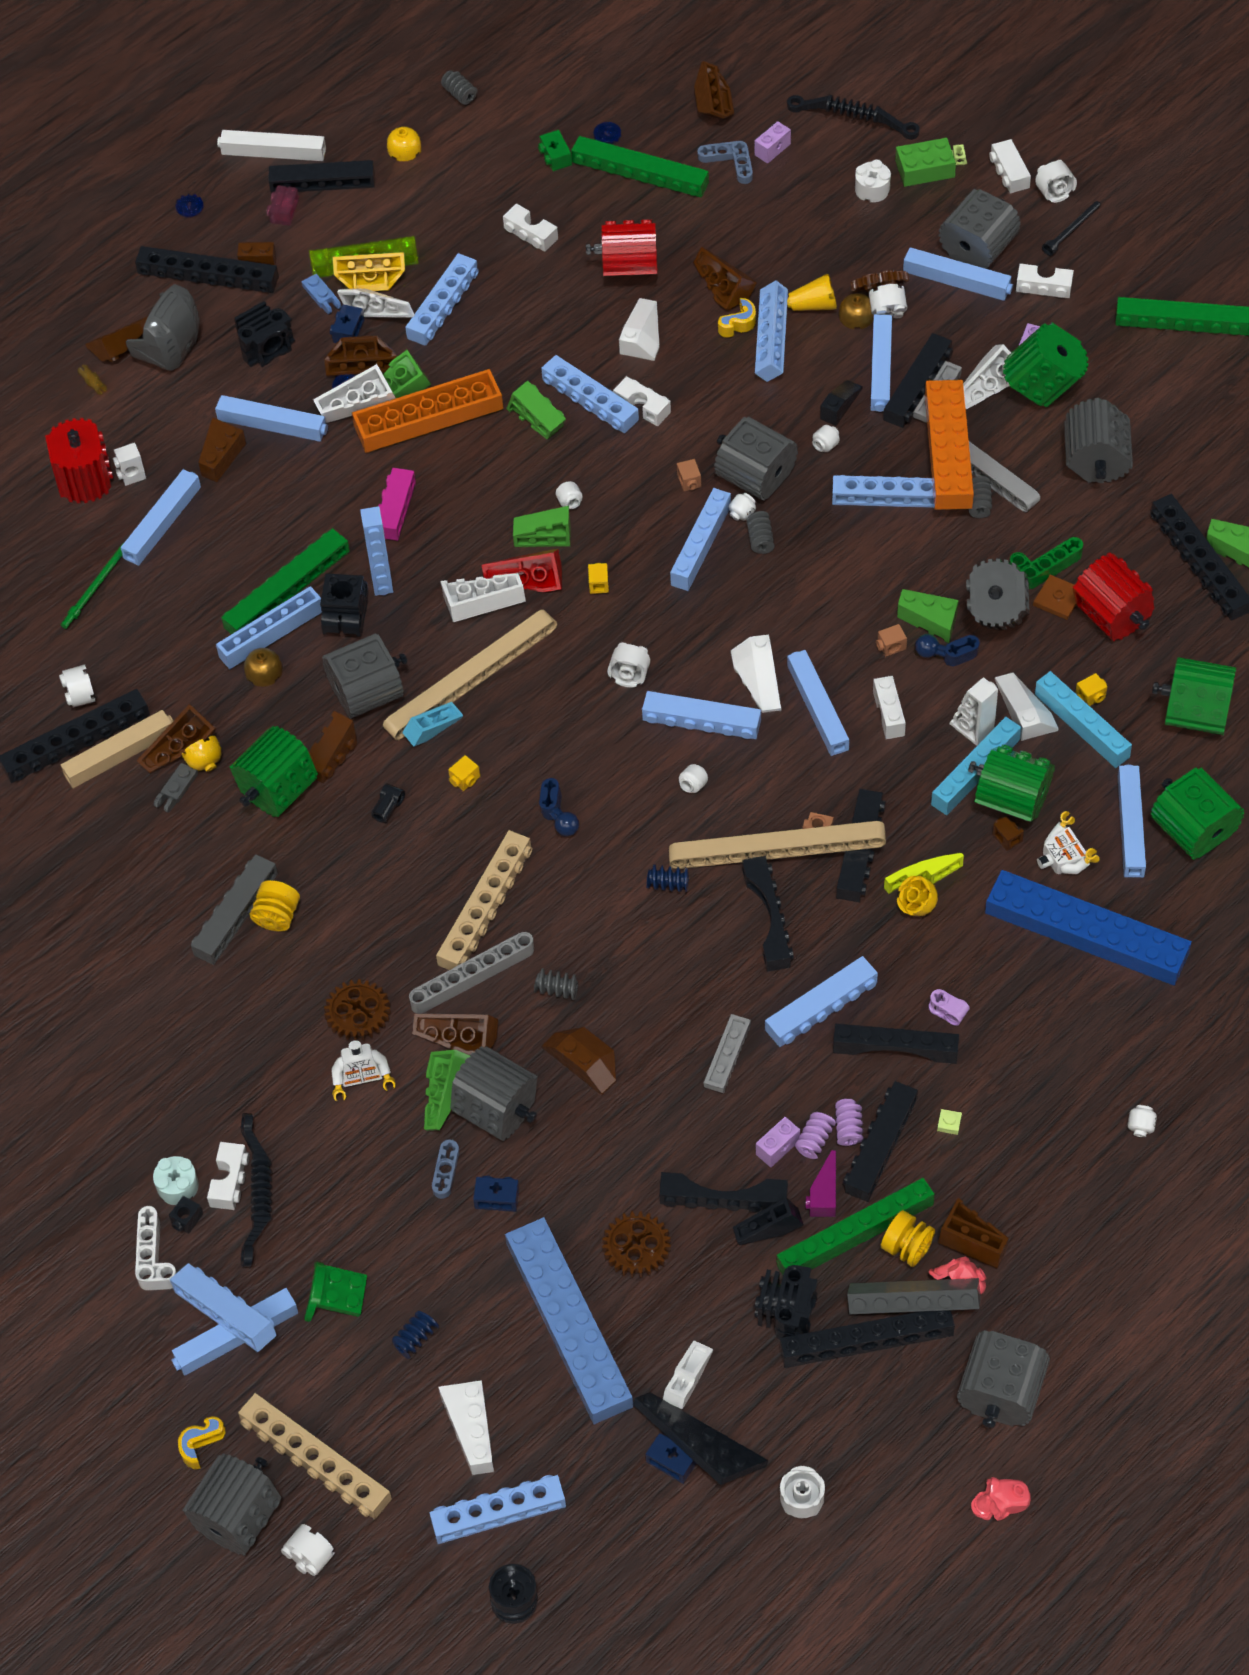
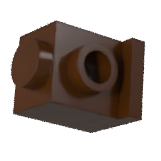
[992,817,1024,851]

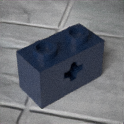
[330,304,365,343]
[473,1176,519,1212]
[645,1433,697,1484]

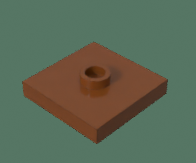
[1033,575,1076,620]

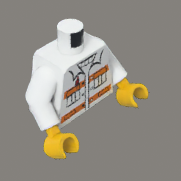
[1037,811,1099,874]
[332,1041,396,1101]

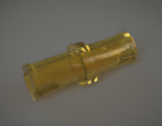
[78,365,107,395]

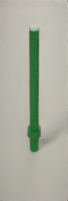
[61,543,124,629]

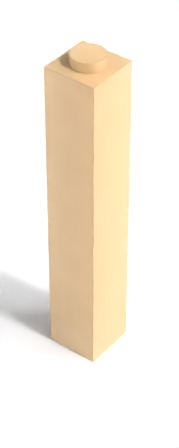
[60,710,173,788]

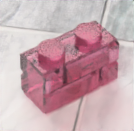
[267,186,299,226]

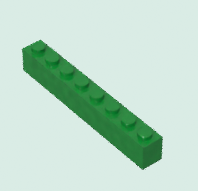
[571,136,709,198]
[1115,297,1249,335]
[221,528,350,635]
[777,1178,935,1275]

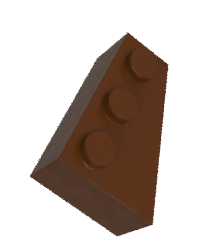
[198,417,246,482]
[309,711,357,784]
[939,1197,1009,1268]

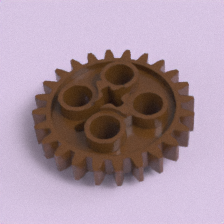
[850,270,909,293]
[324,979,391,1041]
[602,1211,671,1278]

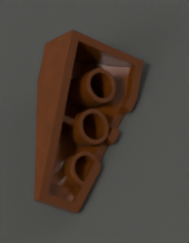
[693,247,757,310]
[85,316,148,362]
[137,704,216,774]
[412,1014,498,1055]

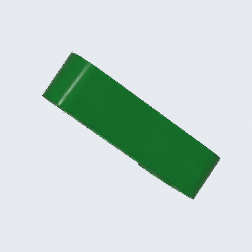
[1010,537,1083,589]

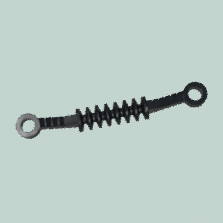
[787,94,920,140]
[240,1113,272,1267]

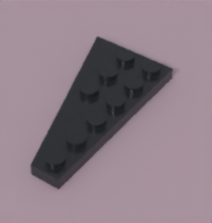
[633,1392,768,1485]

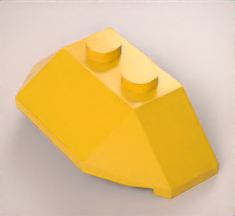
[333,252,405,291]

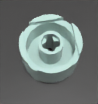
[153,1156,199,1205]

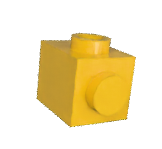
[588,563,609,594]
[1075,673,1107,706]
[448,755,480,791]

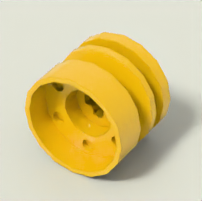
[250,880,300,931]
[881,1210,935,1267]

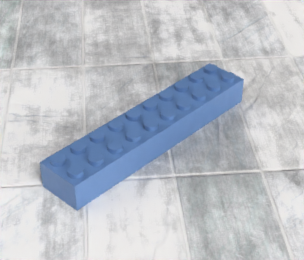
[505,1217,633,1424]

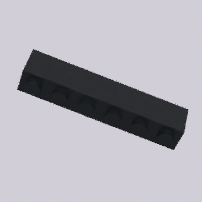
[269,160,375,193]
[883,333,953,428]
[836,789,886,903]
[843,1081,918,1202]

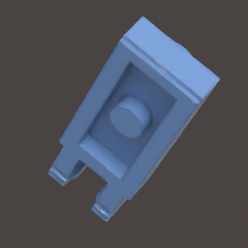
[301,274,341,314]

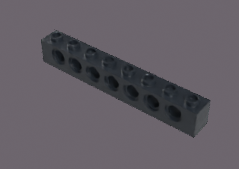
[135,246,279,293]
[1150,493,1249,621]
[0,689,150,783]
[780,1310,955,1368]

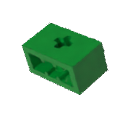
[538,130,572,171]

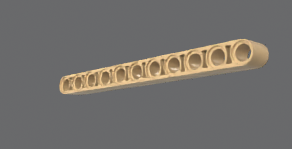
[383,610,557,740]
[669,821,886,869]

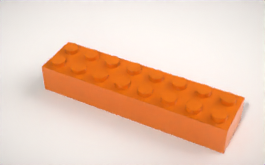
[352,369,503,453]
[925,380,974,510]

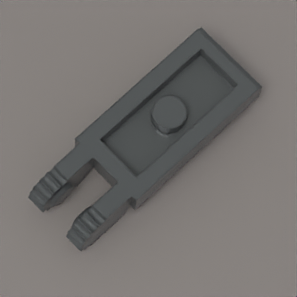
[154,763,198,812]

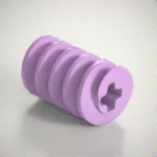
[835,1099,863,1146]
[795,1112,836,1159]

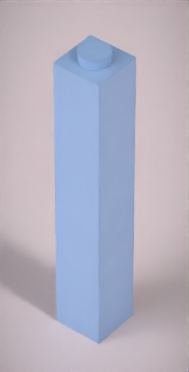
[903,248,1013,301]
[871,314,892,412]
[215,395,328,442]
[121,469,201,566]
[787,650,849,756]
[1117,765,1146,877]
[171,1288,298,1376]

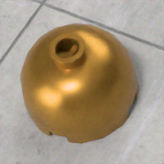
[839,293,874,329]
[244,648,283,687]

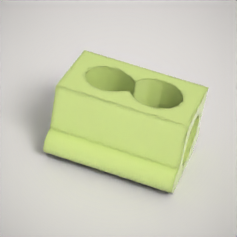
[952,145,967,165]

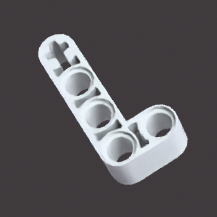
[135,1206,177,1290]

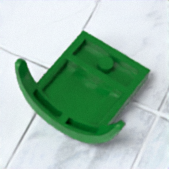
[304,1261,367,1322]

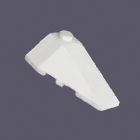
[337,288,415,317]
[619,298,659,361]
[963,344,1011,409]
[731,634,781,713]
[995,673,1058,741]

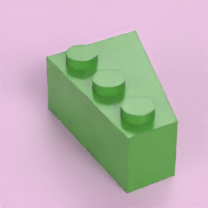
[507,381,566,440]
[513,506,571,547]
[1207,519,1249,567]
[897,589,958,643]

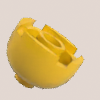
[387,127,421,161]
[182,736,222,772]
[897,876,938,917]

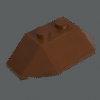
[694,61,734,119]
[324,336,397,376]
[542,1027,616,1095]

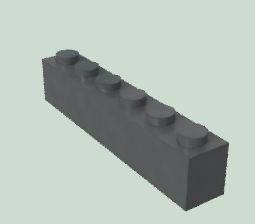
[191,854,278,965]
[847,1278,981,1314]

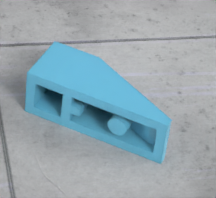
[402,702,463,746]

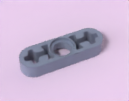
[432,1140,459,1199]

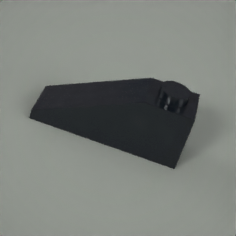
[820,380,863,426]
[733,1197,804,1245]

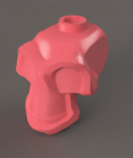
[929,1256,987,1295]
[971,1477,1031,1521]

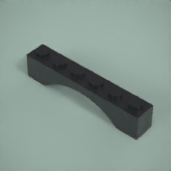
[742,856,794,972]
[833,1023,959,1064]
[659,1172,788,1212]

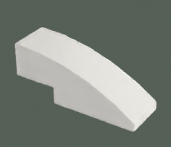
[663,1341,713,1409]

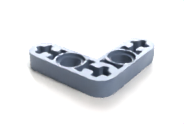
[697,141,753,184]

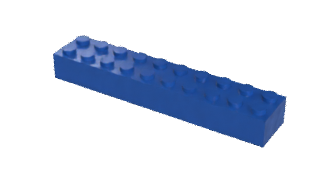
[985,870,1192,986]

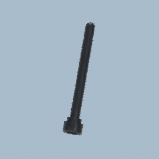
[1042,201,1100,256]

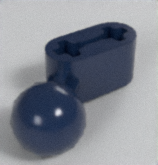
[915,634,980,667]
[539,778,579,836]

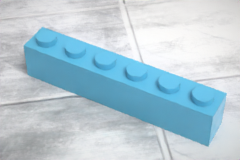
[1035,671,1132,768]
[931,717,1021,816]

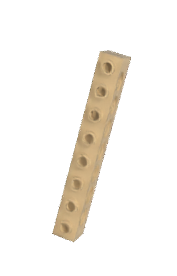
[436,830,532,970]
[238,1393,392,1519]

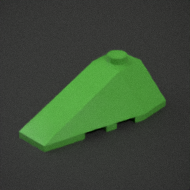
[383,350,431,398]
[424,1050,470,1131]

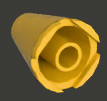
[787,274,837,311]

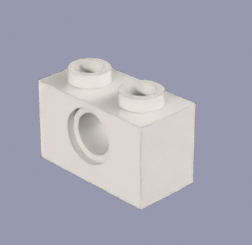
[113,443,146,486]

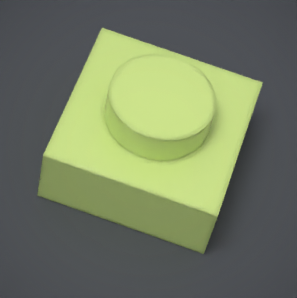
[937,1109,962,1135]

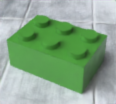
[895,138,956,187]

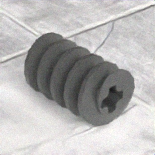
[441,70,478,105]
[969,476,992,518]
[747,511,775,554]
[534,968,578,1000]

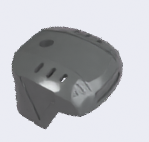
[126,284,200,371]

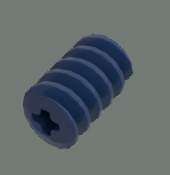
[647,864,689,893]
[392,1311,439,1359]

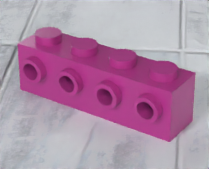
[378,468,416,541]

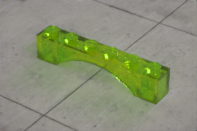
[309,236,418,277]

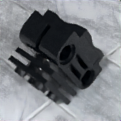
[234,301,296,368]
[320,573,368,637]
[754,1265,818,1340]

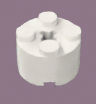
[855,160,891,202]
[1036,160,1077,203]
[868,284,907,318]
[607,642,650,688]
[59,664,95,708]
[780,1466,825,1518]
[281,1524,335,1576]

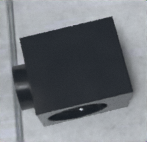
[169,1196,203,1234]

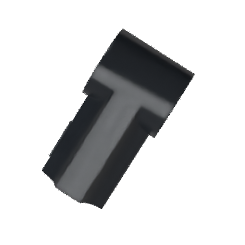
[371,783,405,823]

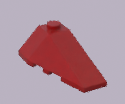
[481,549,562,592]

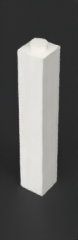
[217,130,326,161]

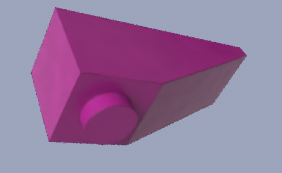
[806,1150,836,1217]

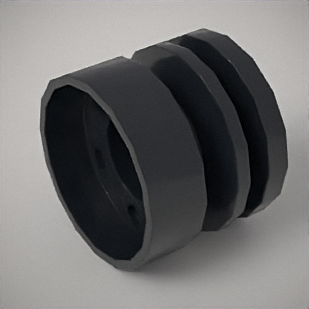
[489,1564,538,1624]

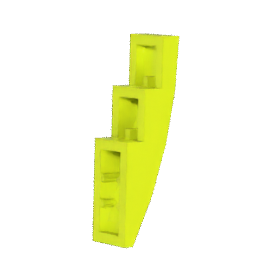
[884,853,964,894]

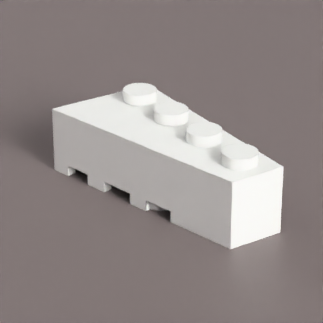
[313,364,396,423]
[440,573,526,622]
[949,677,998,746]
[438,1380,494,1475]

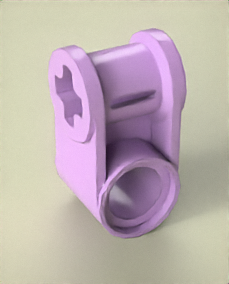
[929,989,970,1026]

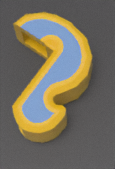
[718,298,756,337]
[178,1416,226,1469]

